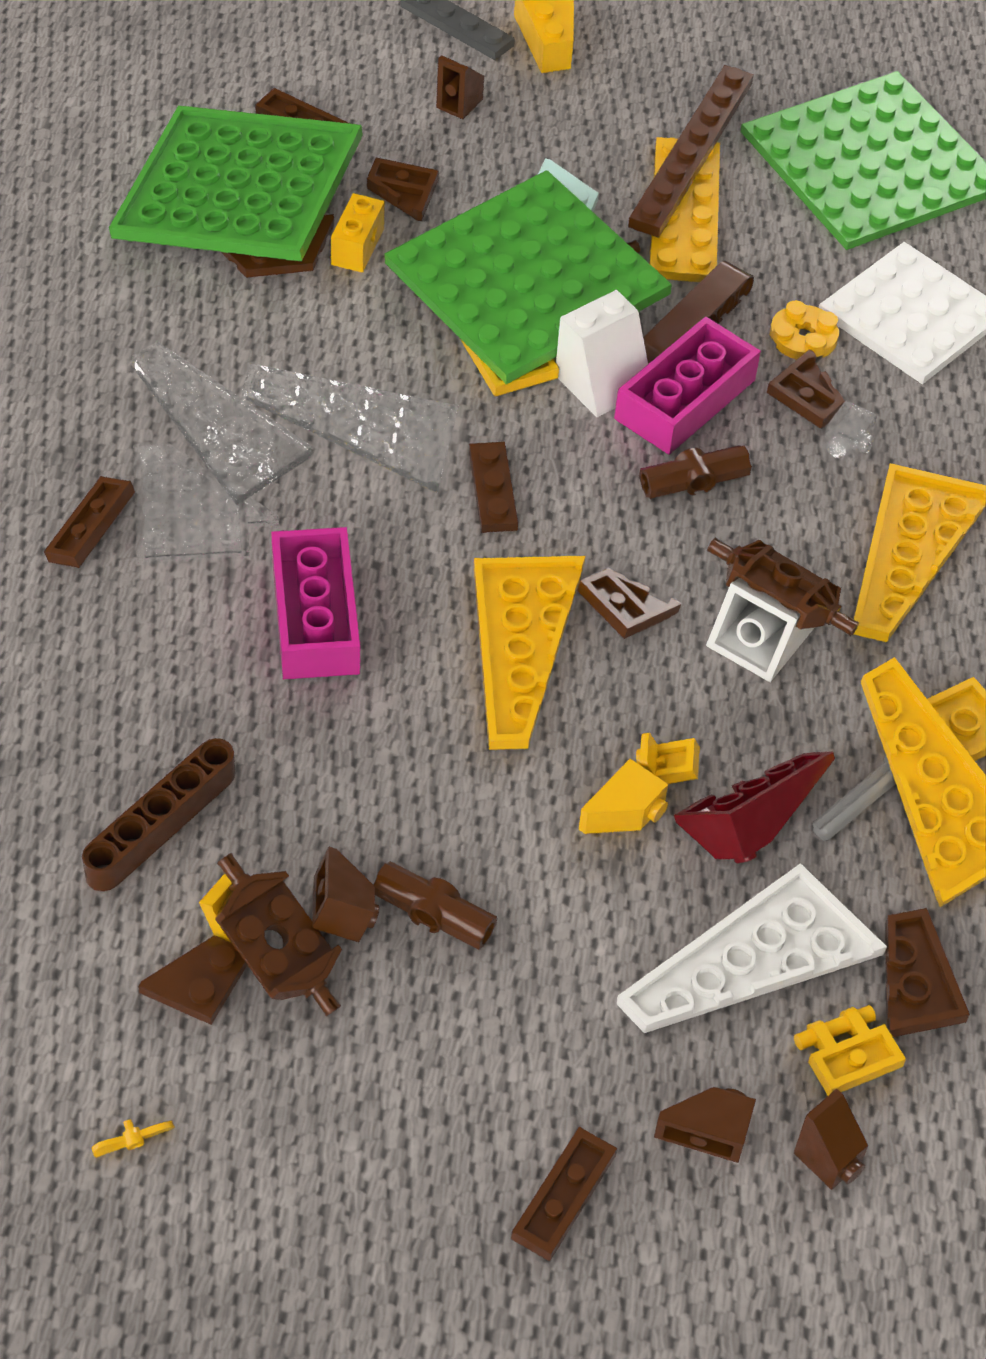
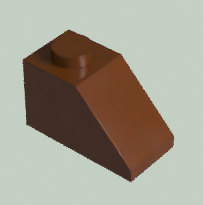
[436,55,484,119]
[312,846,379,943]
[654,1087,756,1163]
[794,1089,868,1190]

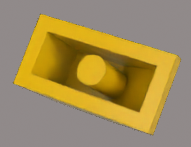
[579,759,668,834]

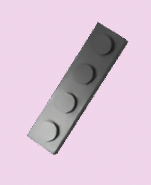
[401,0,515,60]

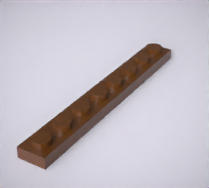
[628,65,754,238]

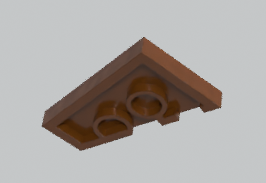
[885,908,970,1037]

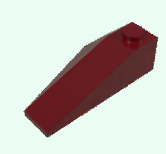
[674,751,835,863]

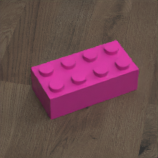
[614,316,761,455]
[271,527,360,680]

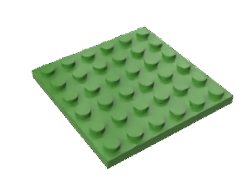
[740,71,986,250]
[109,105,363,261]
[384,170,672,384]

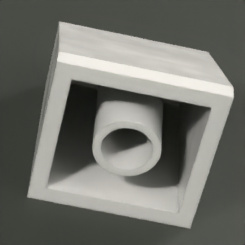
[556,290,648,417]
[706,578,815,682]

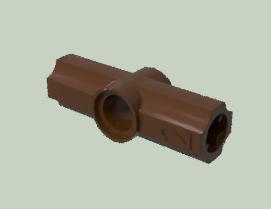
[639,445,752,499]
[373,861,497,950]

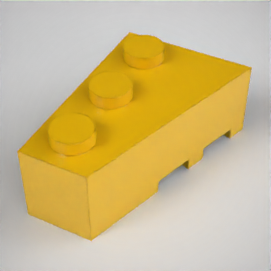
[514,0,574,73]

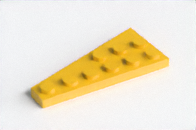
[853,463,986,642]
[474,556,585,750]
[861,657,986,907]

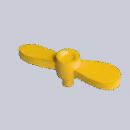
[91,1119,175,1157]

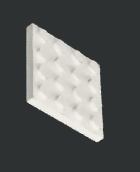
[819,242,986,384]

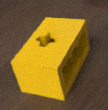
[331,193,385,273]

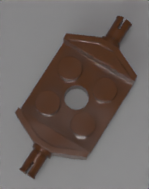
[707,537,859,636]
[215,853,342,1017]

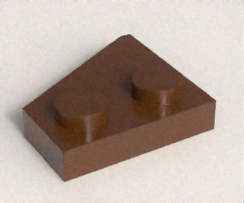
[367,157,439,221]
[767,349,845,429]

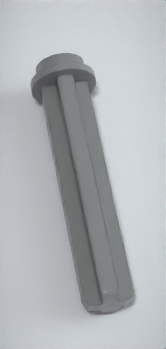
[812,756,896,841]

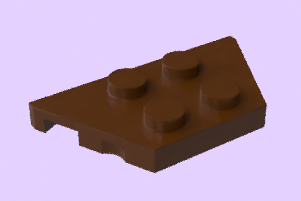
[222,214,334,278]

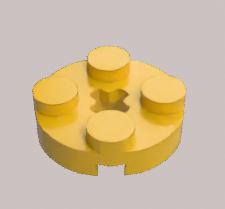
[770,300,839,360]

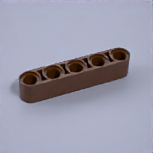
[643,261,754,364]
[82,738,235,891]

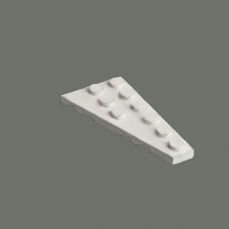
[616,863,887,1033]

